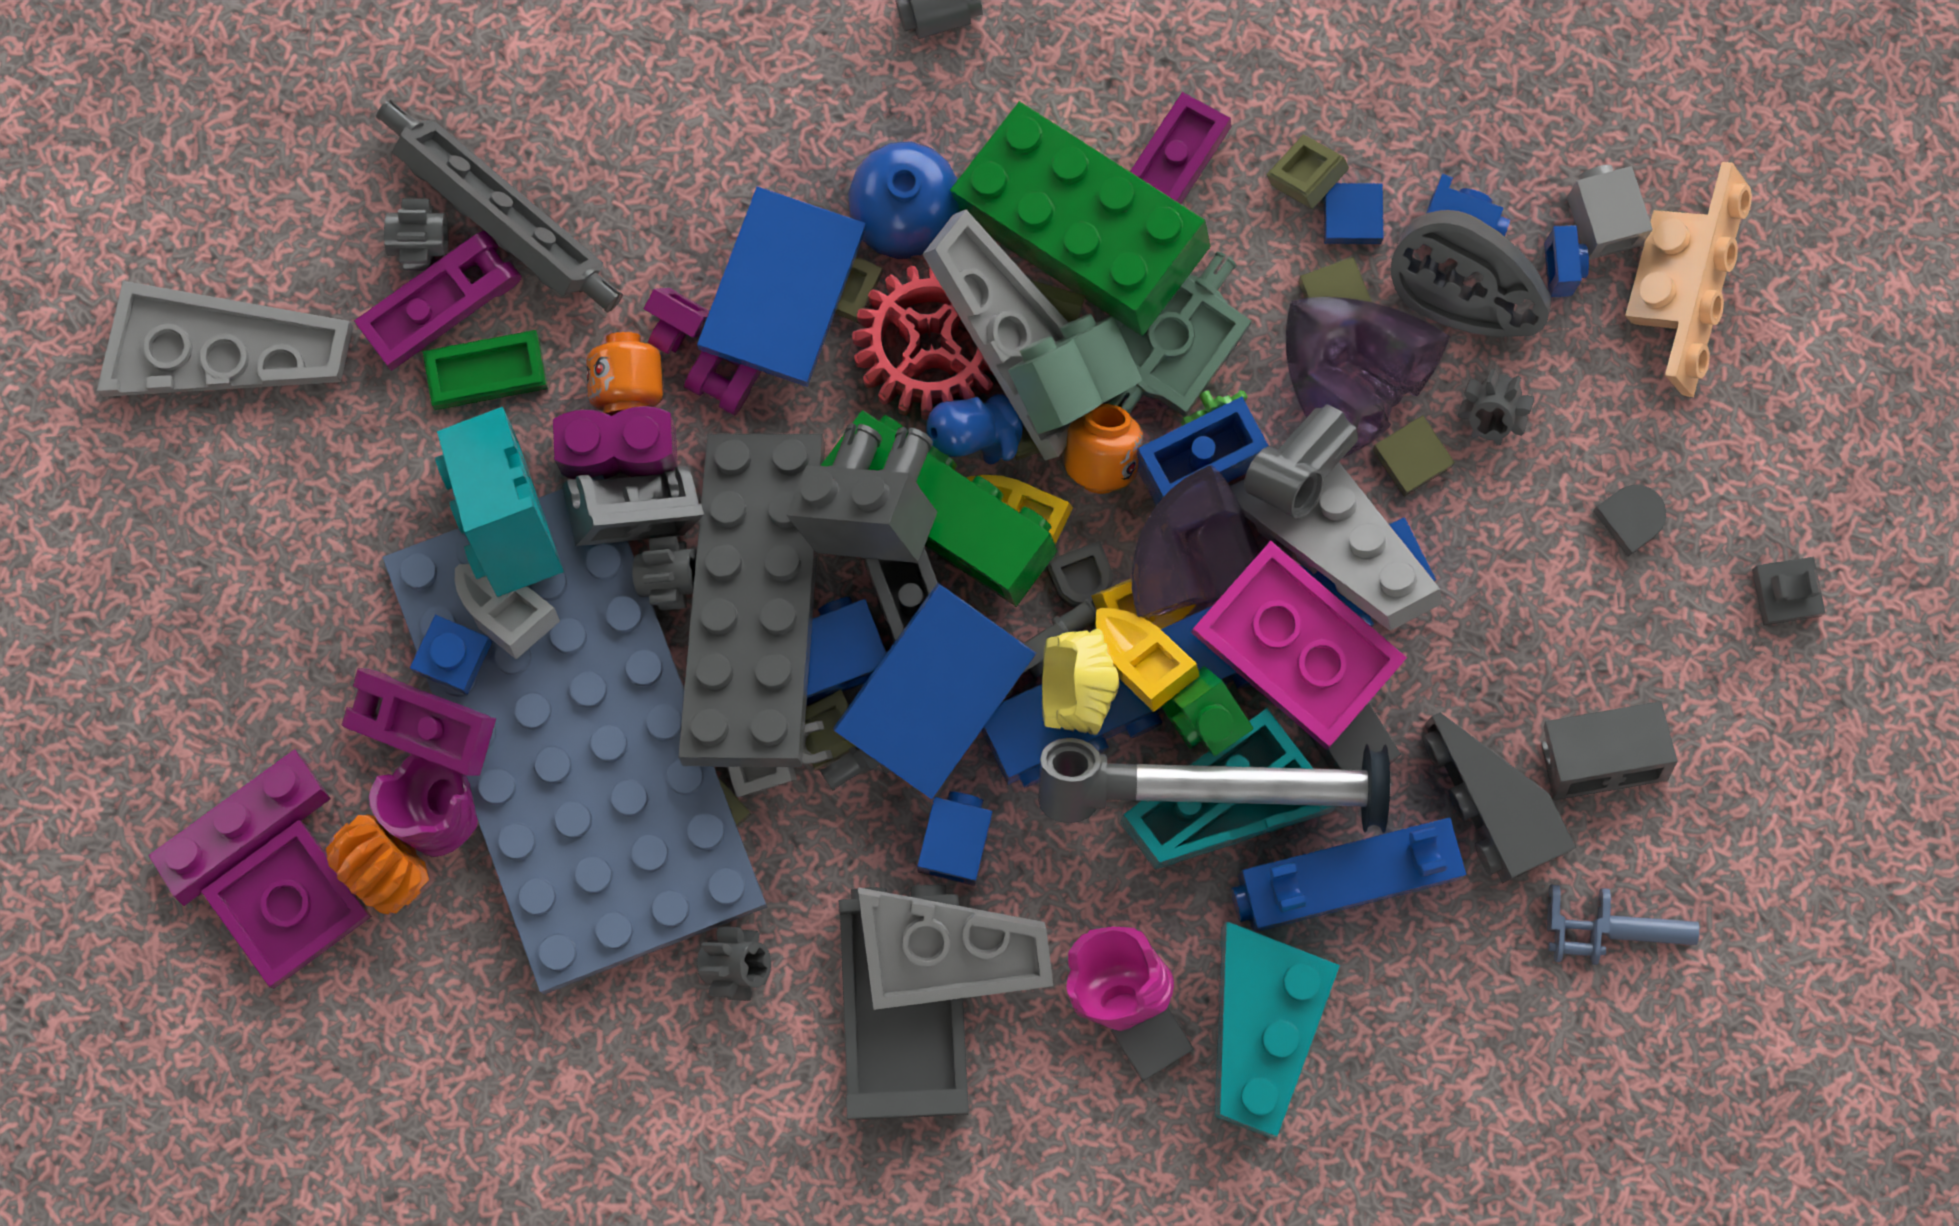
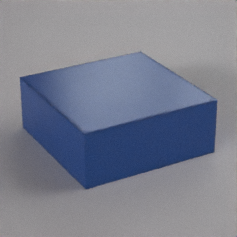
[1323,183,1384,244]

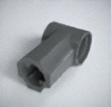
[1245,404,1358,519]

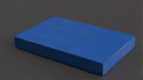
[697,186,866,387]
[833,583,1037,799]

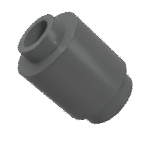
[895,0,983,39]

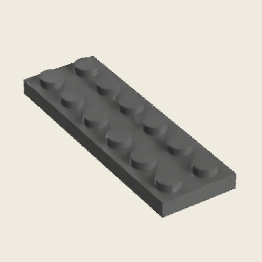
[678,434,825,767]

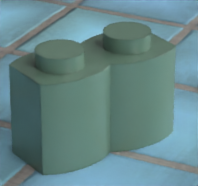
[1008,313,1142,434]

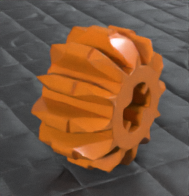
[325,814,429,915]

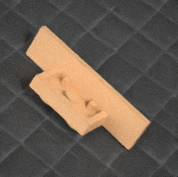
[1625,162,1752,397]

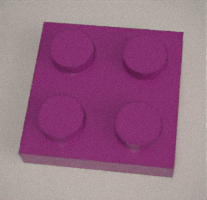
[201,820,372,989]

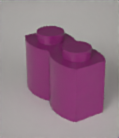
[553,406,678,480]

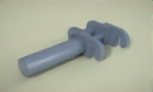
[1547,884,1699,965]

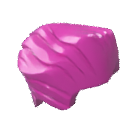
[1066,926,1174,1031]

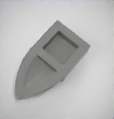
[455,564,560,659]

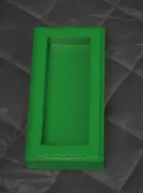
[422,330,548,410]

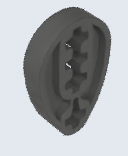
[1391,210,1552,337]

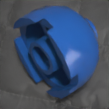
[848,141,960,259]

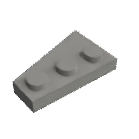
[858,887,1053,1010]

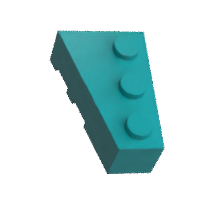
[435,407,564,597]
[1120,708,1338,870]
[1215,921,1340,1139]

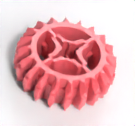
[852,265,994,420]

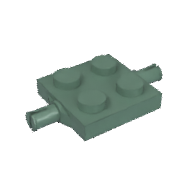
[1109,251,1252,417]

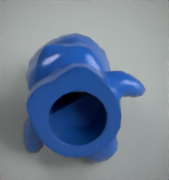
[926,394,1023,465]

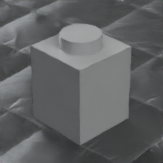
[1567,165,1653,260]

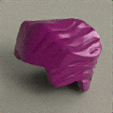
[368,754,478,857]

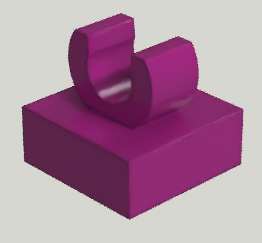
[643,287,709,354]

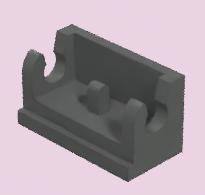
[562,466,704,546]
[1541,701,1678,801]

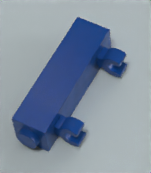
[1231,817,1466,932]

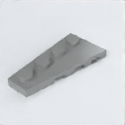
[97,281,353,397]

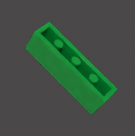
[821,410,1057,607]

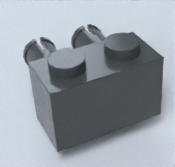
[786,423,937,563]

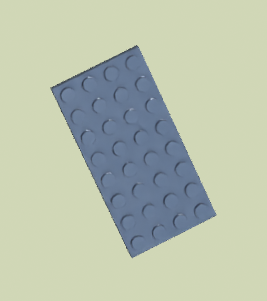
[383,475,768,995]

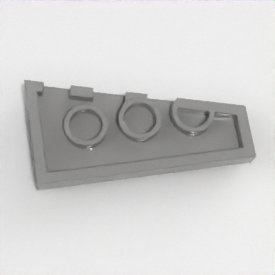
[923,210,1070,460]
[1220,462,1442,631]

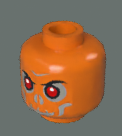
[586,332,663,416]
[1064,404,1143,494]

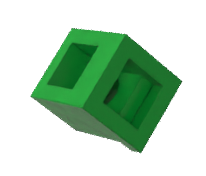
[1161,666,1254,757]

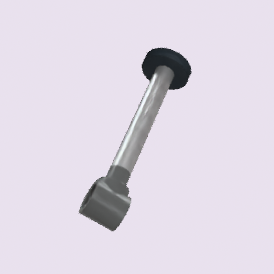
[1038,738,1391,834]

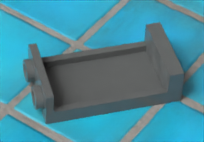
[838,884,969,1120]

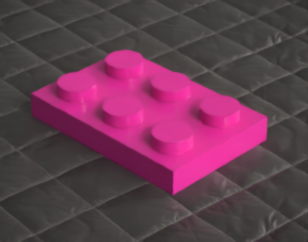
[1191,541,1407,750]

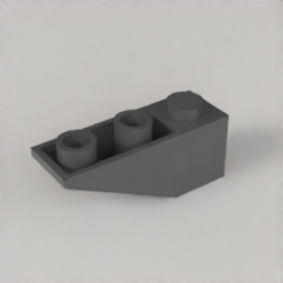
[1422,712,1576,884]

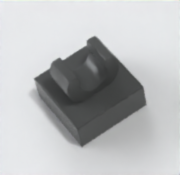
[1752,557,1826,626]

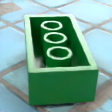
[950,101,1211,337]

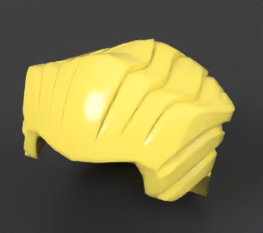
[1042,629,1120,735]

